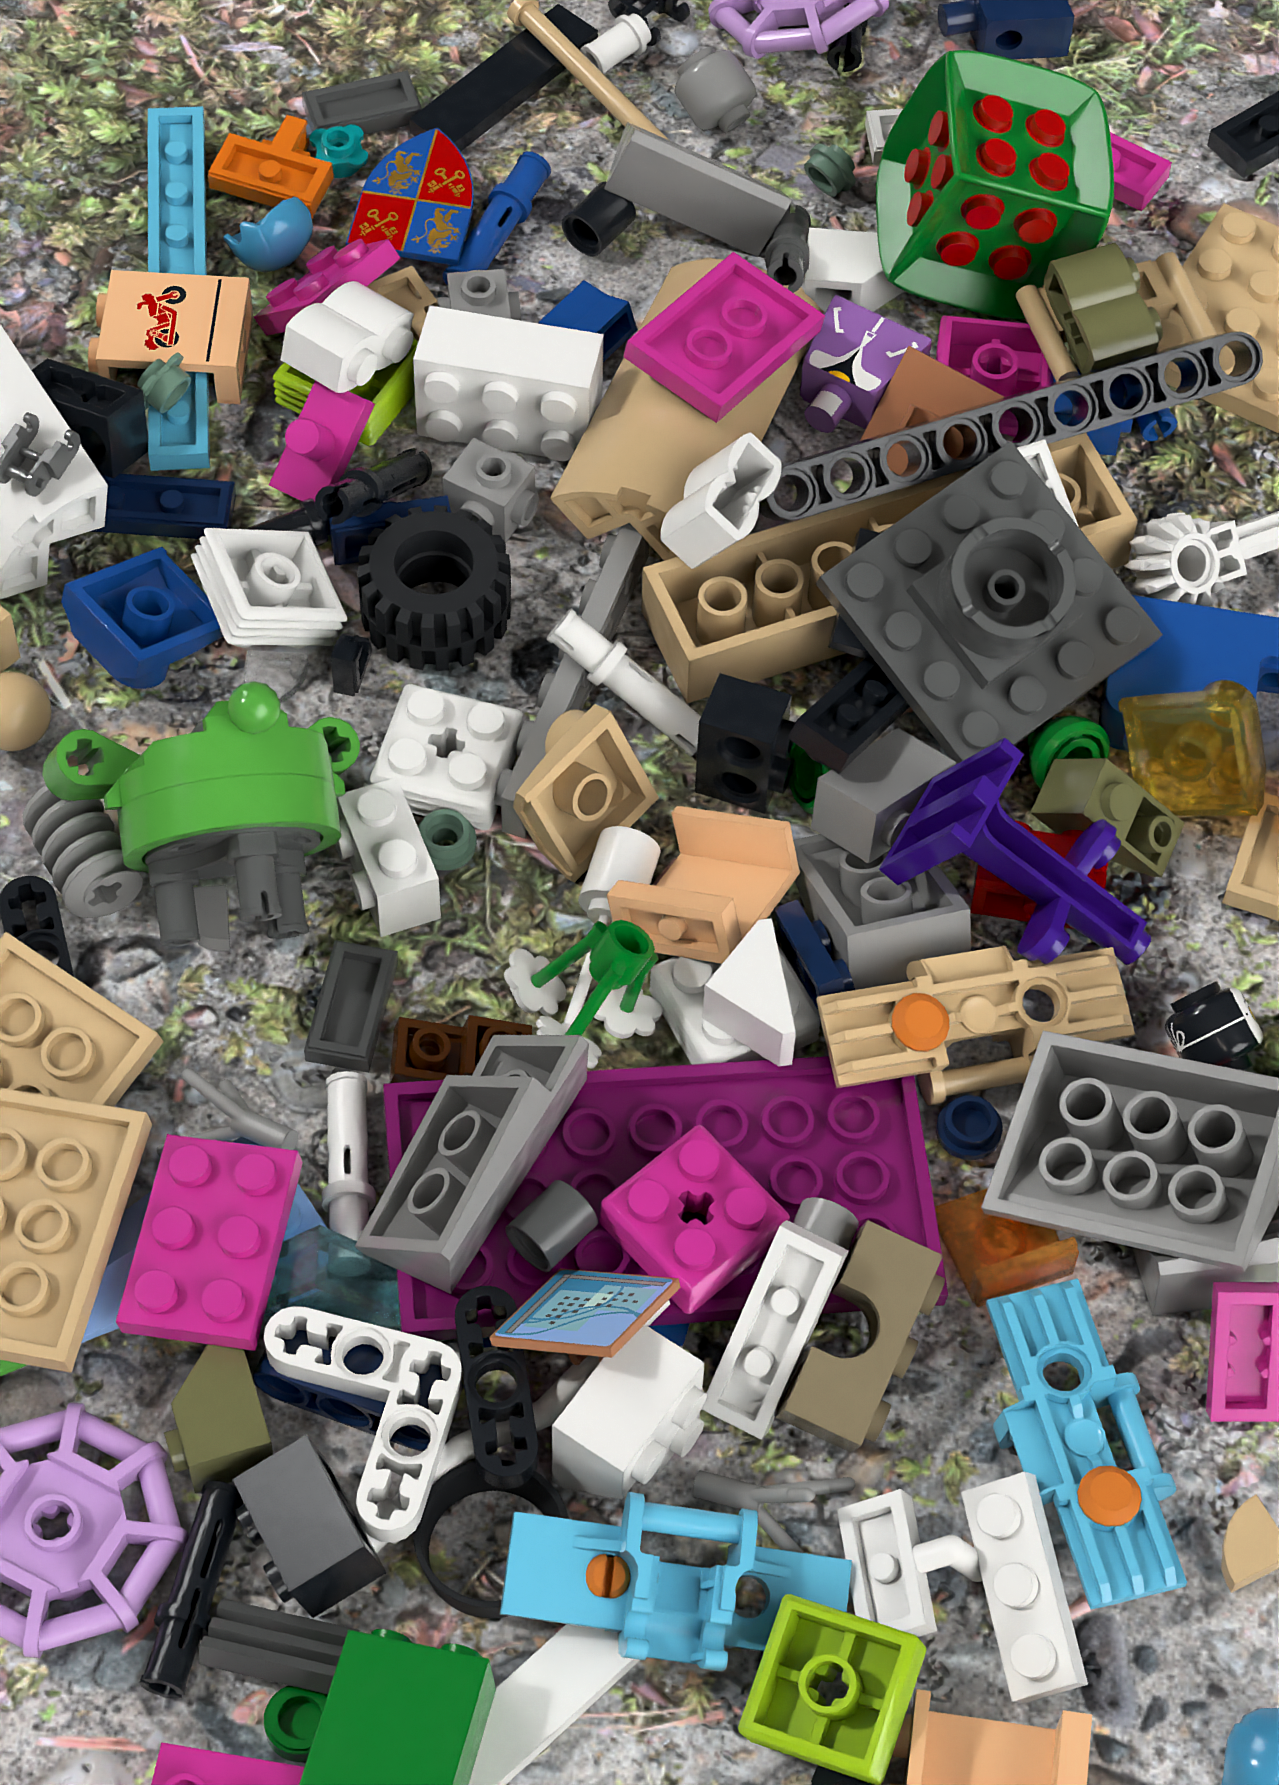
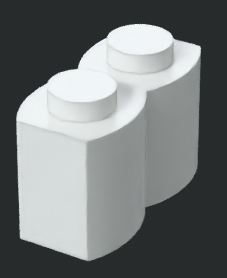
[280,281,414,393]
[661,432,781,569]

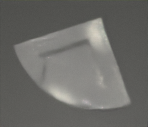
[242,650,309,704]

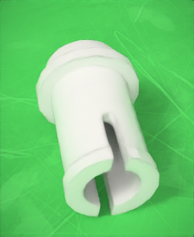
[580,13,651,74]

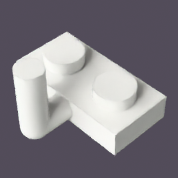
[837,1489,982,1637]

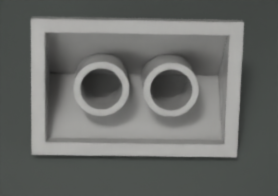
[604,122,792,257]

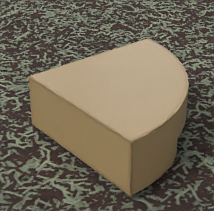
[1221,1494,1279,1593]

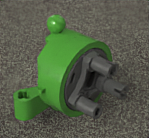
[42,681,360,947]

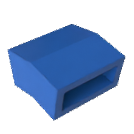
[538,280,638,362]

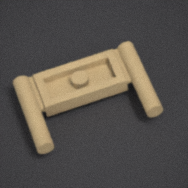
[1015,252,1217,382]

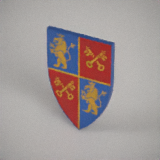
[346,128,474,266]

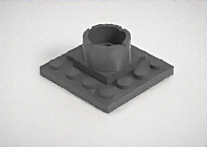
[816,441,1163,764]

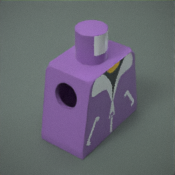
[800,295,932,433]

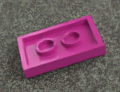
[623,252,825,423]
[116,1134,303,1351]

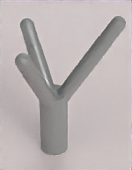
[157,1068,298,1156]
[692,1470,855,1553]

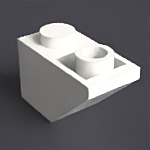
[804,228,904,315]

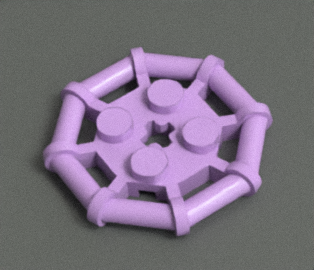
[708,0,889,59]
[0,1402,189,1658]

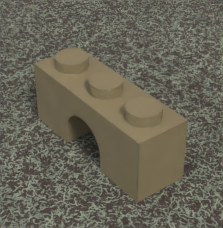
[775,1220,945,1453]

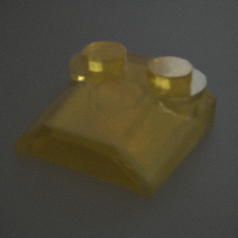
[1118,680,1266,816]

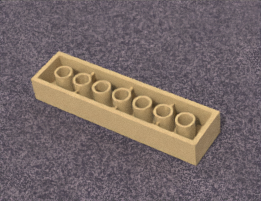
[641,433,1138,704]

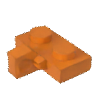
[207,115,334,218]

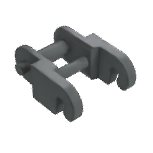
[0,412,80,497]

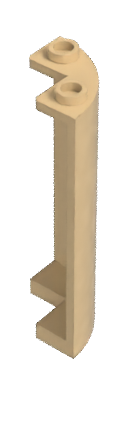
[550,257,824,561]

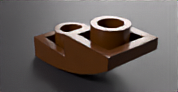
[389,1015,532,1083]

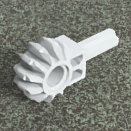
[1124,511,1279,606]

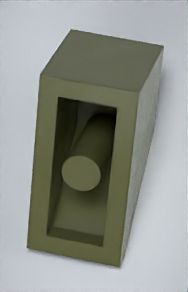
[164,1344,273,1493]

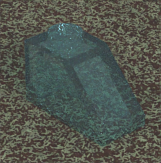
[265,1225,401,1332]

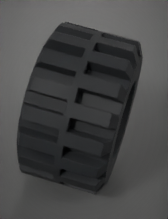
[357,505,511,671]

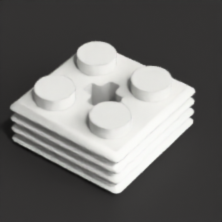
[191,528,347,649]
[370,684,523,830]
[649,943,820,1065]

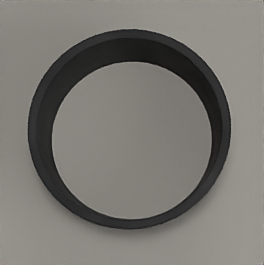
[413,1460,569,1618]

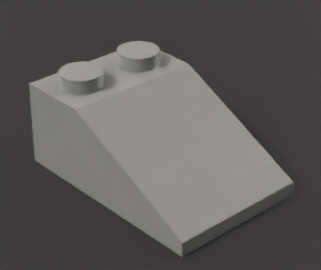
[793,834,971,990]

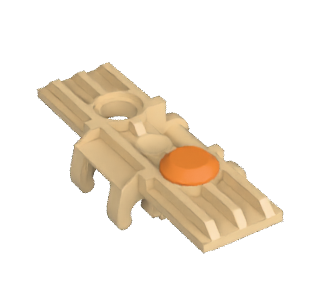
[816,946,1135,1106]

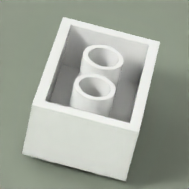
[413,305,604,461]

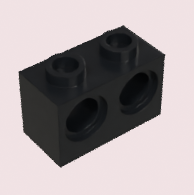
[31,358,148,479]
[695,673,795,814]

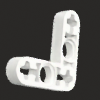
[264,1306,463,1543]

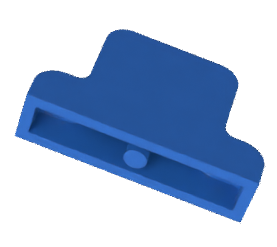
[1098,595,1279,766]

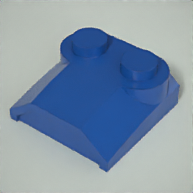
[61,547,223,689]

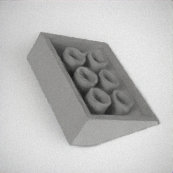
[981,1031,1279,1272]

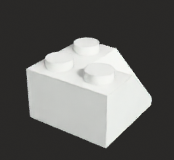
[552,1325,707,1500]

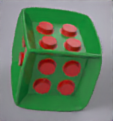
[876,50,1114,319]

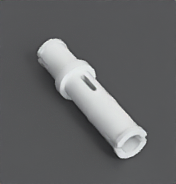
[546,608,701,757]
[322,1071,376,1269]

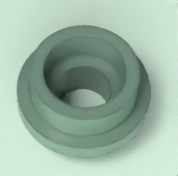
[804,143,856,197]
[417,809,477,870]

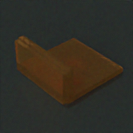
[935,1188,1079,1308]

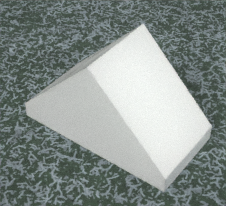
[702,918,796,1067]

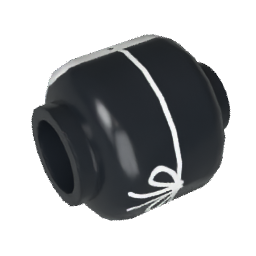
[1165,981,1263,1071]

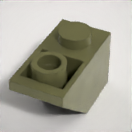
[1030,758,1185,877]

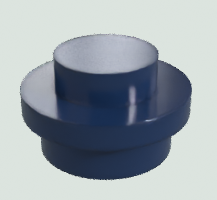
[936,1095,1003,1160]

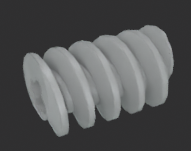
[23,785,143,918]

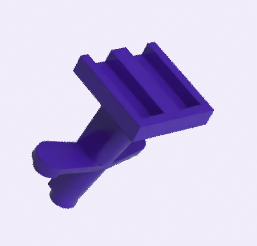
[879,738,1151,965]

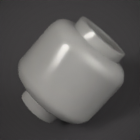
[674,46,756,133]

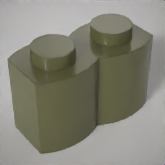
[1043,243,1163,374]

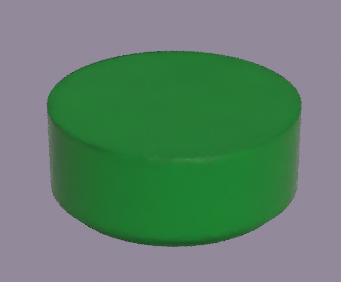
[264,1685,328,1762]

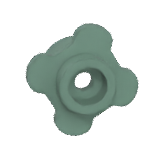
[137,352,192,414]

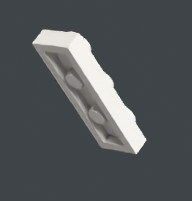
[702,1220,849,1440]
[961,1471,1088,1704]

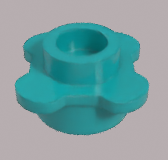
[309,124,368,178]

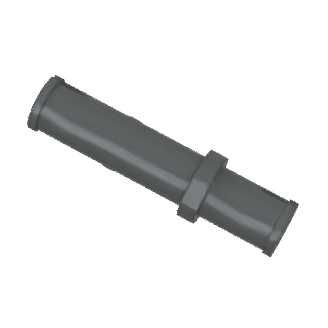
[764,205,811,293]

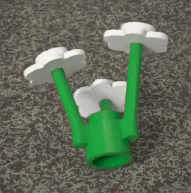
[504,920,663,1069]

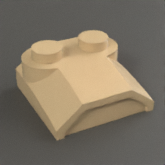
[513,704,659,883]

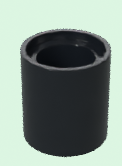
[562,181,636,257]

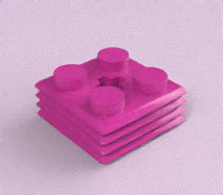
[936,315,1053,437]
[599,1125,790,1314]

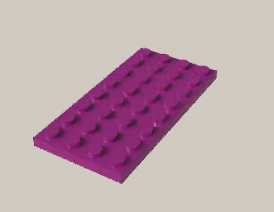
[383,1056,948,1341]

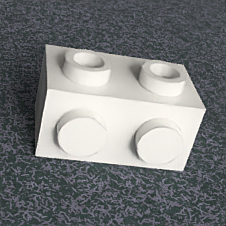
[335,777,441,937]

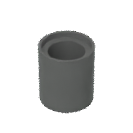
[505,1180,598,1272]

